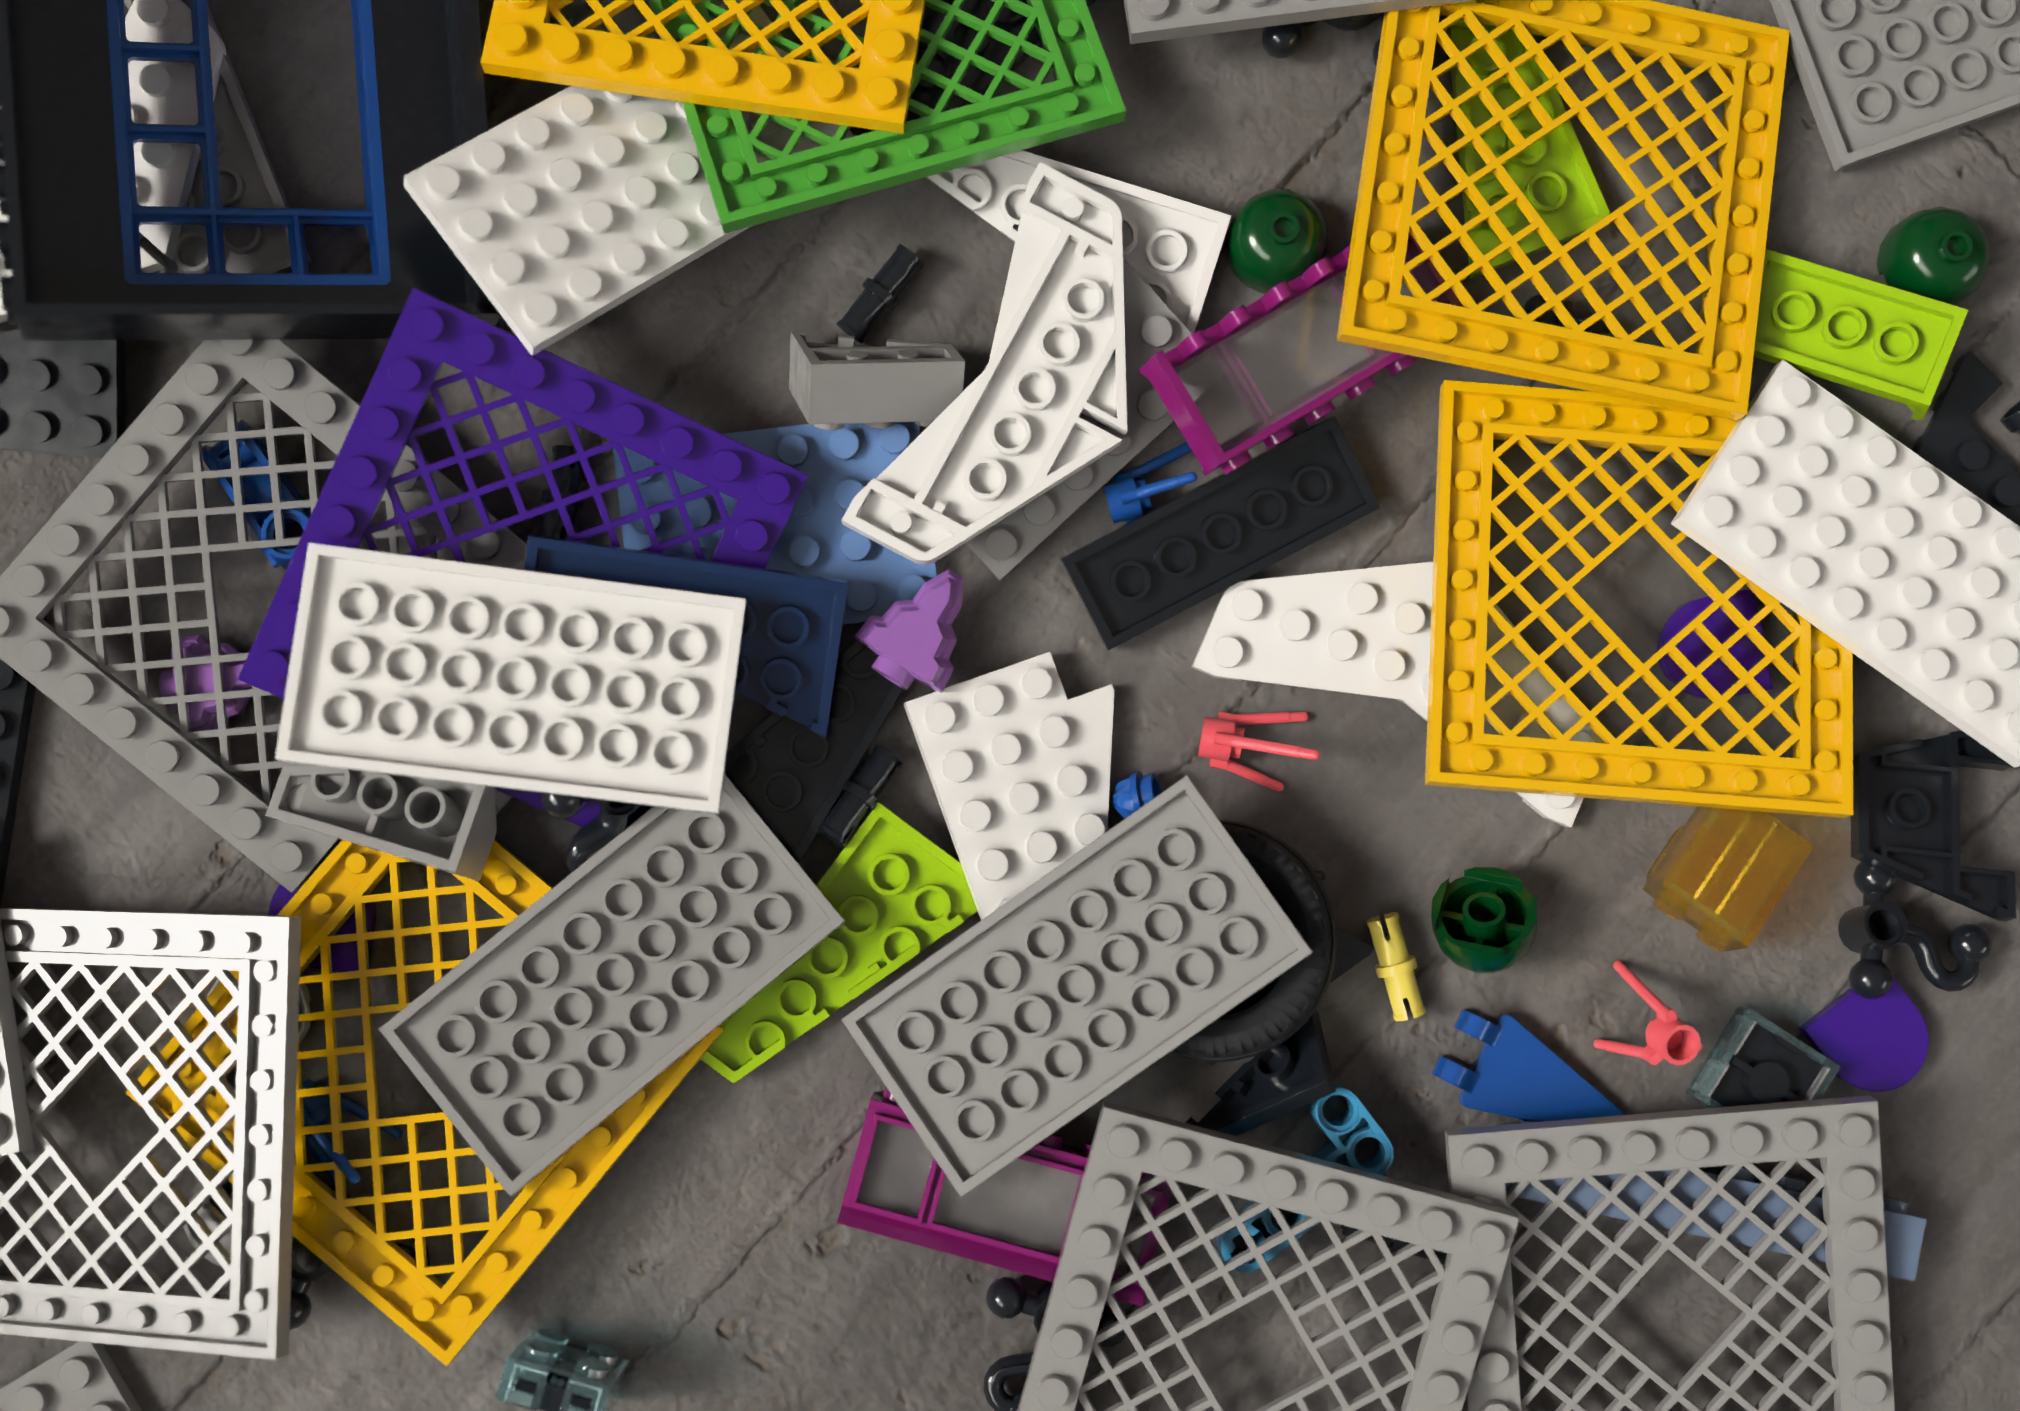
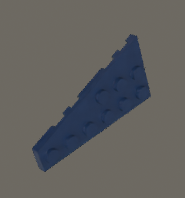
[524,534,848,738]

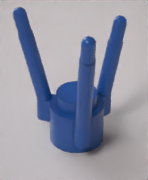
[1103,442,1197,524]
[302,1079,403,1184]

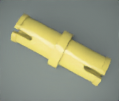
[1366,912,1427,1021]

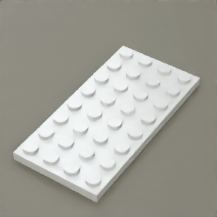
[404,0,854,356]
[1671,360,2020,768]
[275,543,746,814]

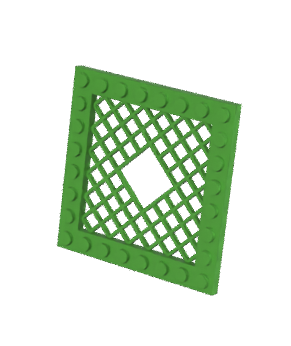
[648,0,1126,234]

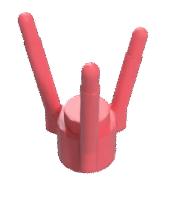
[1198,711,1320,792]
[1593,960,1703,1065]

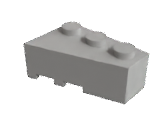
[789,331,965,430]

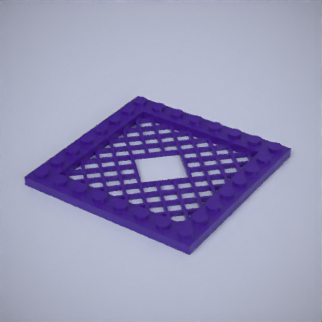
[238,288,808,830]

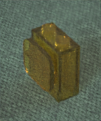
[1642,807,1814,952]

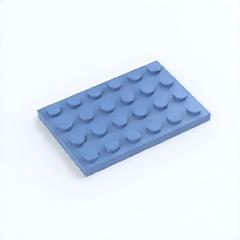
[613,422,937,627]

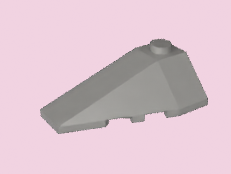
[265,764,497,882]

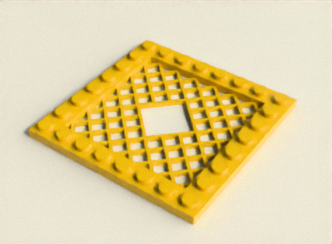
[481,0,926,134]
[1336,0,1790,420]
[1425,380,1853,818]
[126,838,725,1366]

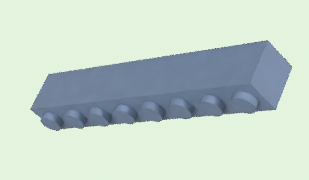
[1503,1119,1927,1281]

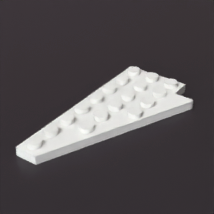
[904,652,1114,920]

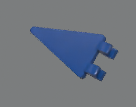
[1431,1009,1625,1122]

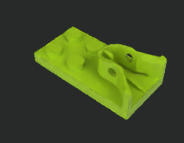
[1754,249,1969,420]

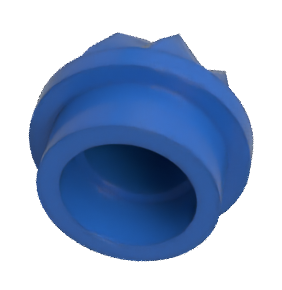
[1112,771,1162,818]

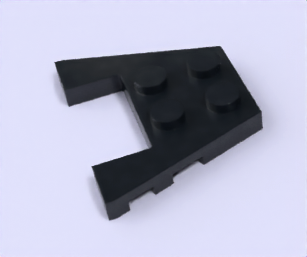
[1912,351,2020,526]
[1851,730,2016,922]

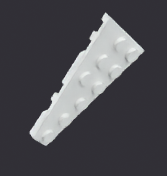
[926,150,1232,334]

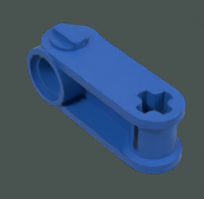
[202,420,311,570]

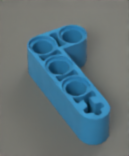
[1216,1081,1394,1273]

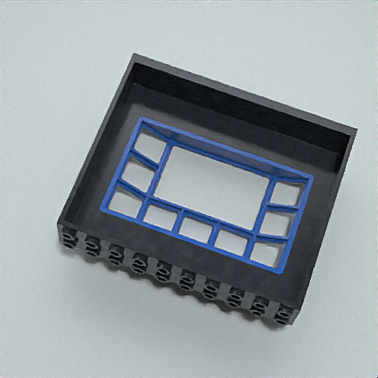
[0,0,501,341]

